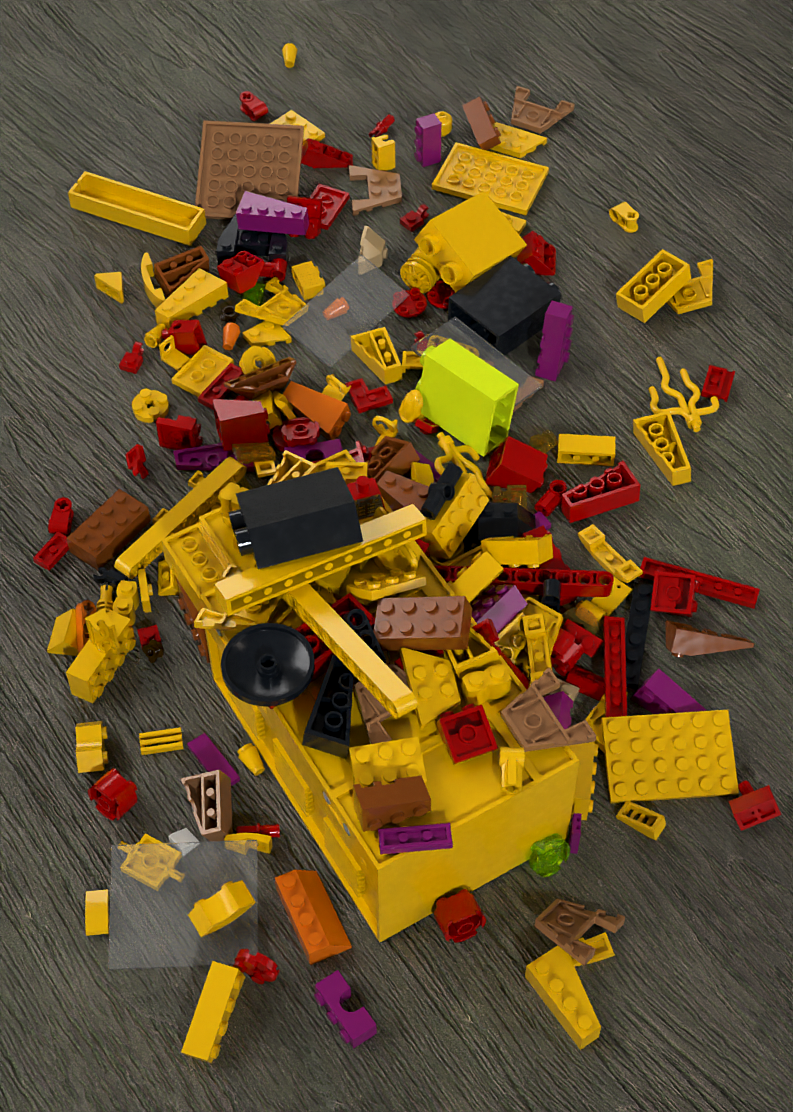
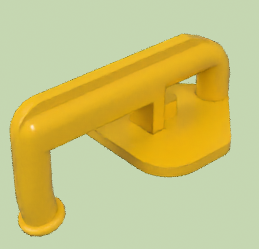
[372,507,421,572]

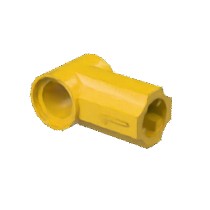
[500,747,524,794]

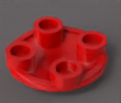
[427,281,455,309]
[392,288,427,318]

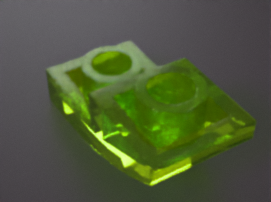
[243,283,265,306]

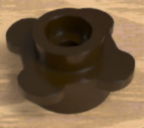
[219,306,240,323]
[142,639,164,663]

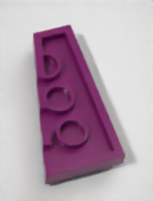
[173,443,255,472]

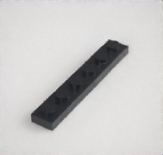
[625,582,653,689]

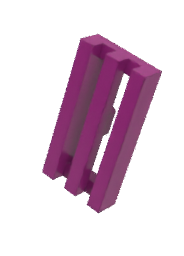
[569,813,582,854]

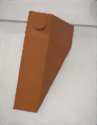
[366,436,420,483]

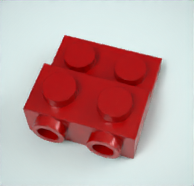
[287,196,322,239]
[156,415,203,450]
[650,571,700,617]
[436,703,498,765]

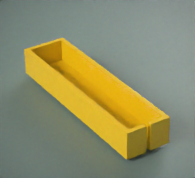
[68,171,206,246]

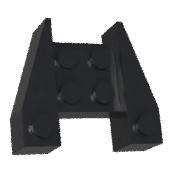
[216,214,289,265]

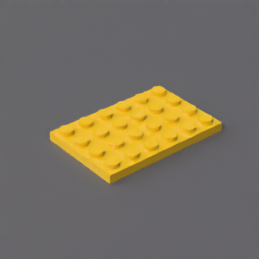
[432,142,549,215]
[601,710,739,803]

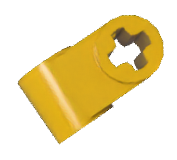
[609,202,639,233]

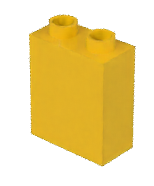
[414,191,527,293]

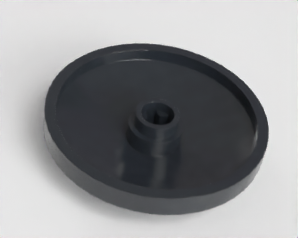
[221,623,315,707]

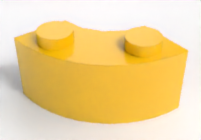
[75,721,109,773]
[188,880,256,937]

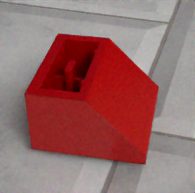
[517,231,556,276]
[217,251,264,294]

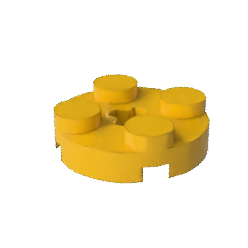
[239,346,276,375]
[132,388,169,423]

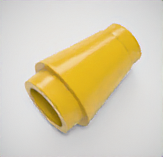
[282,43,297,68]
[144,323,167,348]
[237,743,265,776]

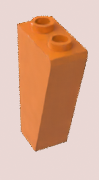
[283,381,351,440]

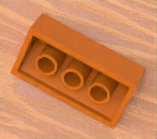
[275,869,352,965]

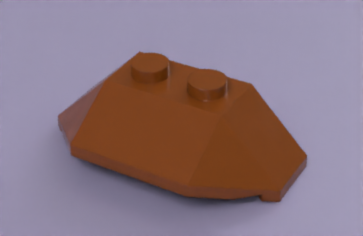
[223,357,296,400]

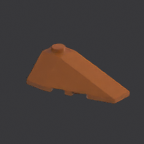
[665,620,754,658]

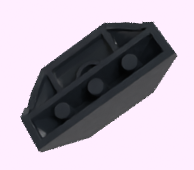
[466,503,536,543]

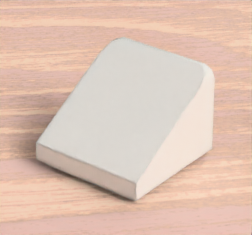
[168,828,200,857]

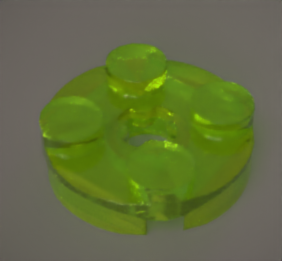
[529,834,570,878]

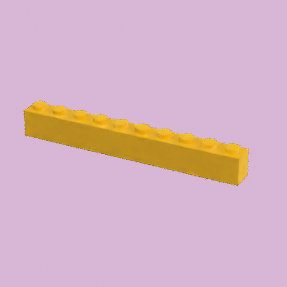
[214,504,427,616]

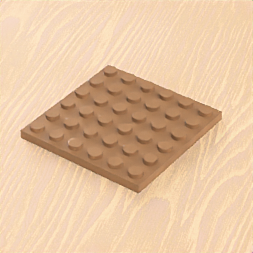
[195,120,304,220]

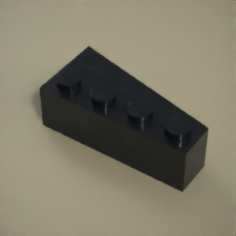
[302,655,354,759]

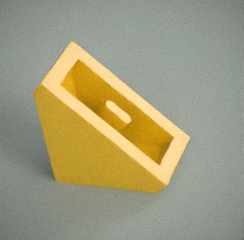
[94,272,124,304]

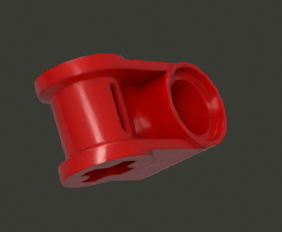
[239,91,268,121]
[48,497,74,535]

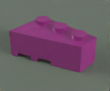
[630,668,706,714]

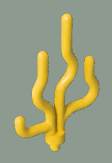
[648,357,719,432]
[434,432,493,498]

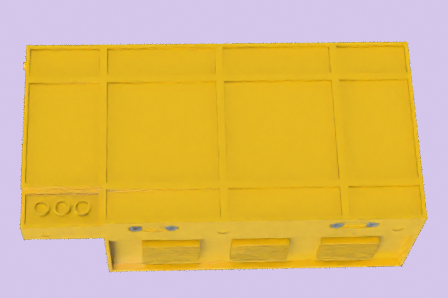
[161,449,580,943]

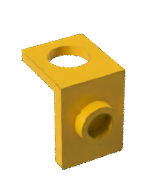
[159,335,190,371]

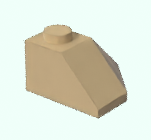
[358,226,388,275]

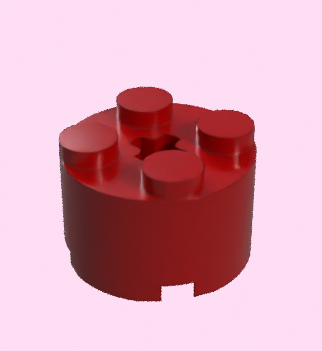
[551,628,584,676]
[88,768,138,821]
[434,889,486,943]

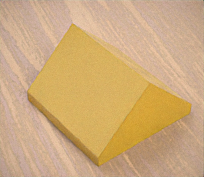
[47,608,89,656]

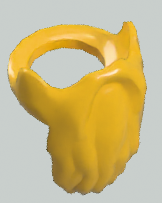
[322,374,351,401]
[398,390,425,423]
[372,416,398,446]

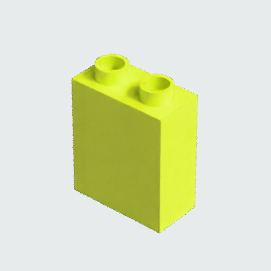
[416,338,519,457]

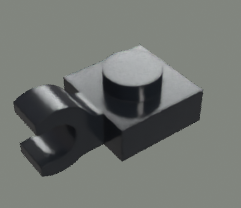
[93,567,128,591]

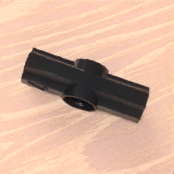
[420,463,463,520]

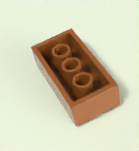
[66,489,151,571]
[374,596,472,651]

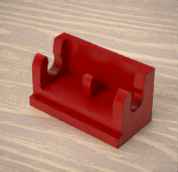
[729,785,782,831]

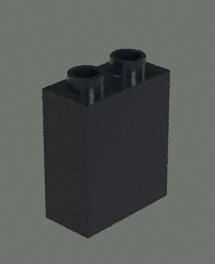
[448,256,561,361]
[228,467,363,569]

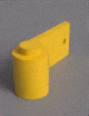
[575,576,632,629]

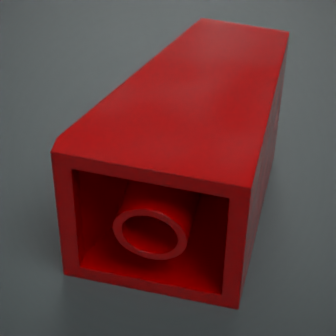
[212,399,270,451]
[484,436,548,493]

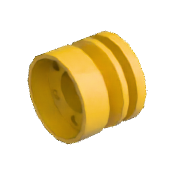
[400,247,441,293]

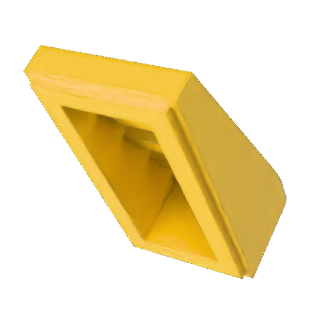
[616,801,666,840]

